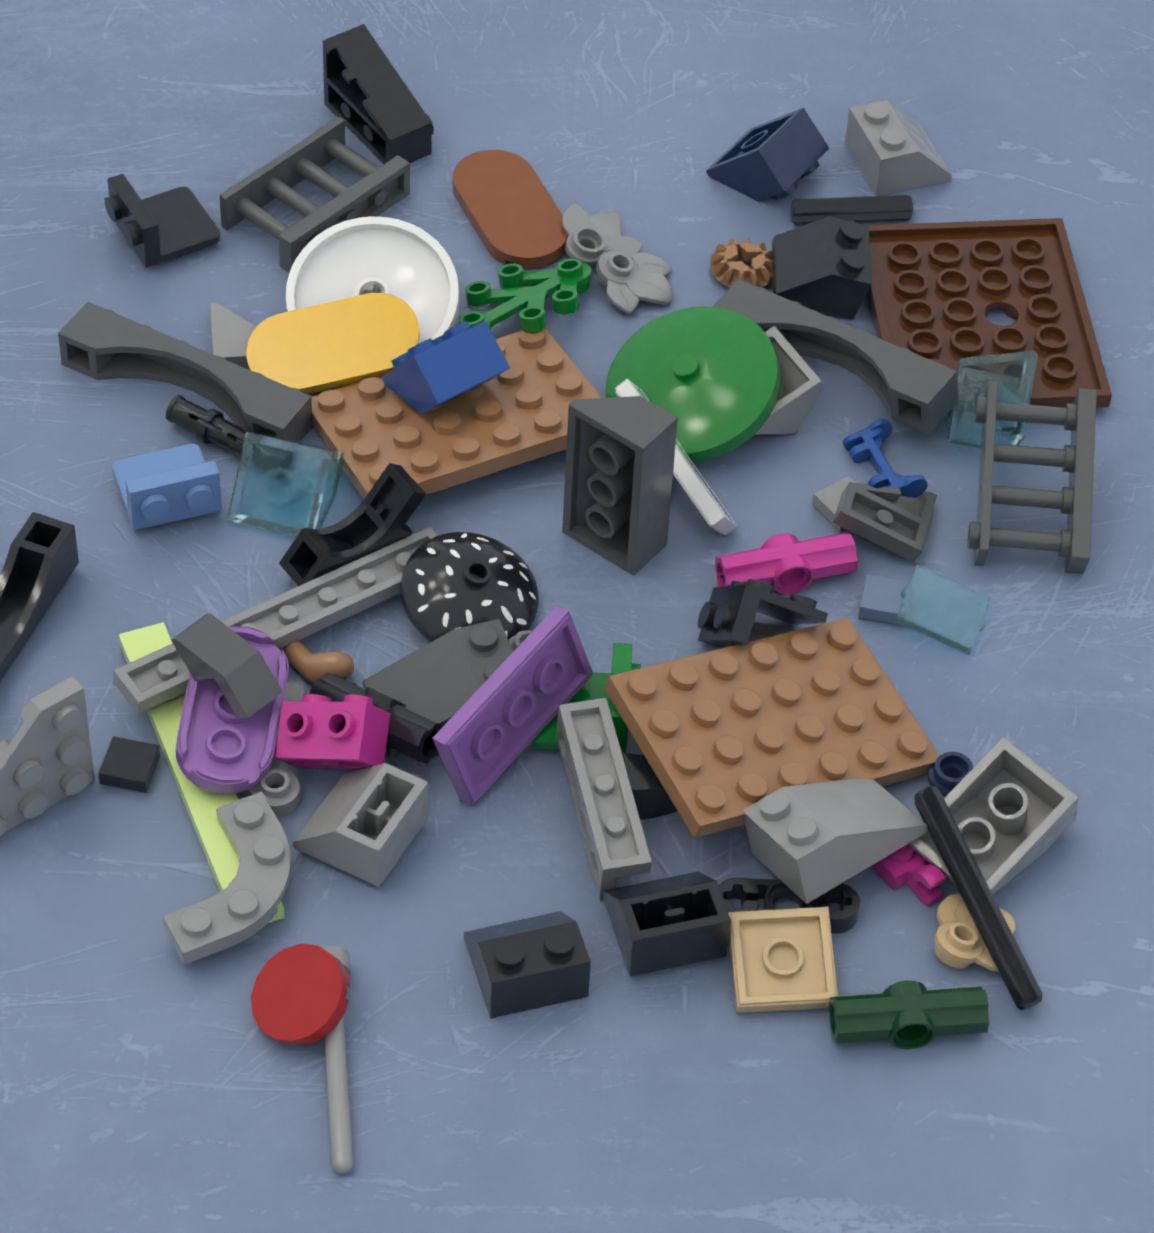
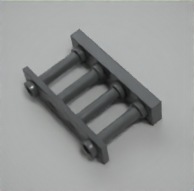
[219,117,410,273]
[967,381,1097,574]

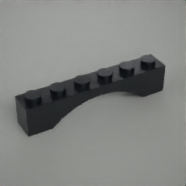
[0,512,79,681]

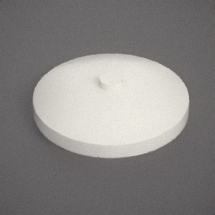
[286,216,459,343]

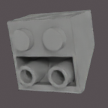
[293,763,428,887]

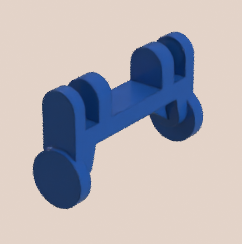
[843,419,928,498]

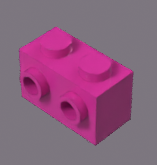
[275,694,391,770]

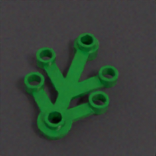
[457,259,592,333]

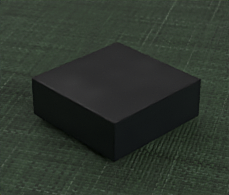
[98,736,160,793]

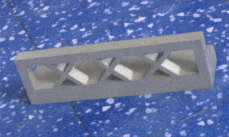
[556,698,652,901]

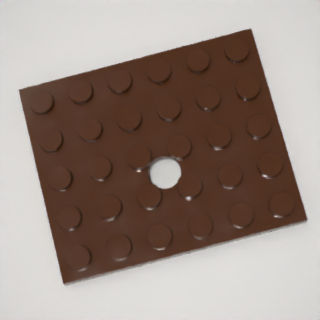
[865,218,1112,414]

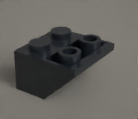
[603,871,731,976]

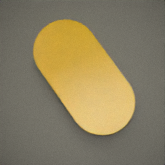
[246,293,420,395]

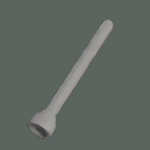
[321,946,353,1174]

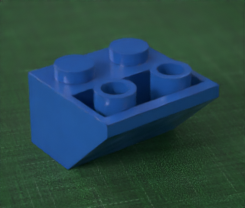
[381,321,510,414]

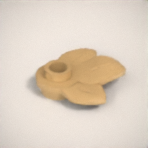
[934,894,1016,972]

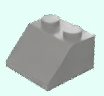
[845,100,952,196]

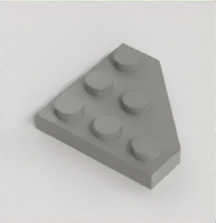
[0,676,95,837]

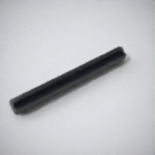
[914,786,1042,1010]

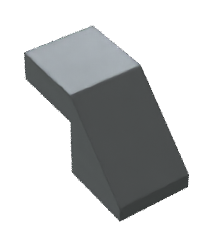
[171,613,283,719]

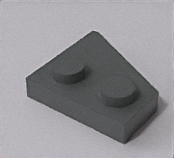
[833,482,937,562]

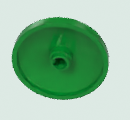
[605,306,781,463]

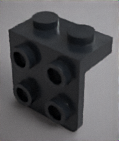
[105,174,220,267]
[698,579,828,646]

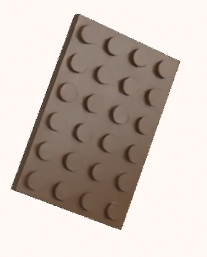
[312,328,602,499]
[604,618,939,838]

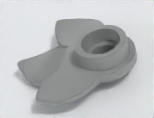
[562,203,642,266]
[596,250,672,314]

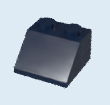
[706,108,830,201]

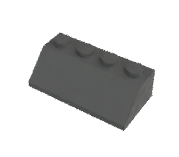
[562,396,678,576]

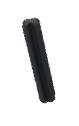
[790,195,913,224]

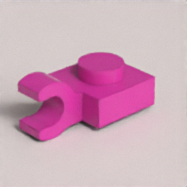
[871,844,946,906]

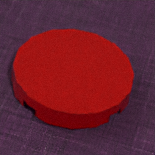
[251,943,350,1046]

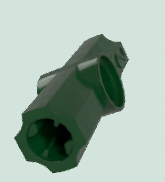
[829,981,989,1049]

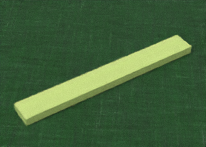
[118,622,285,923]

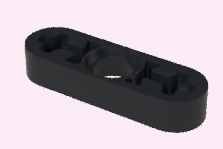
[718,878,860,934]

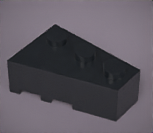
[323,24,434,164]

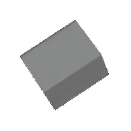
[755,326,824,435]

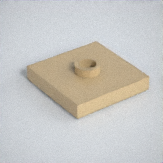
[728,907,838,1014]

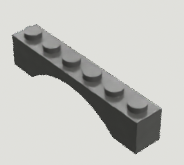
[712,279,958,435]
[58,302,312,453]

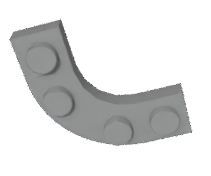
[163,791,291,965]

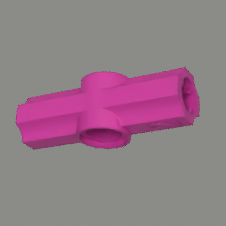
[714,533,858,595]

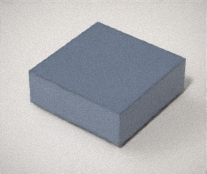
[858,574,912,626]

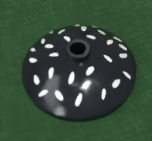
[400,532,539,642]

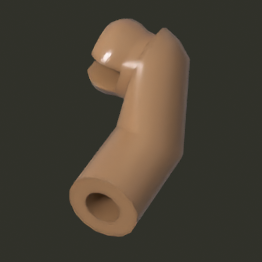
[284,640,354,684]

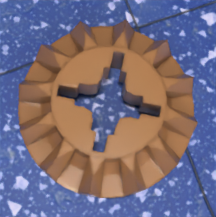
[710,237,773,288]

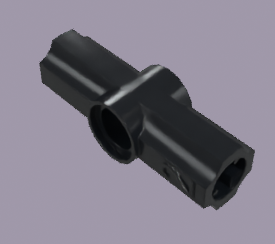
[309,672,443,764]

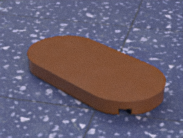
[453,150,568,269]

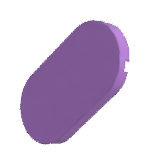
[175,626,289,794]

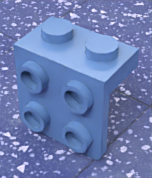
[112,444,222,531]

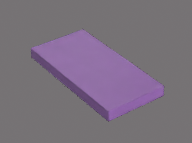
[432,606,593,806]

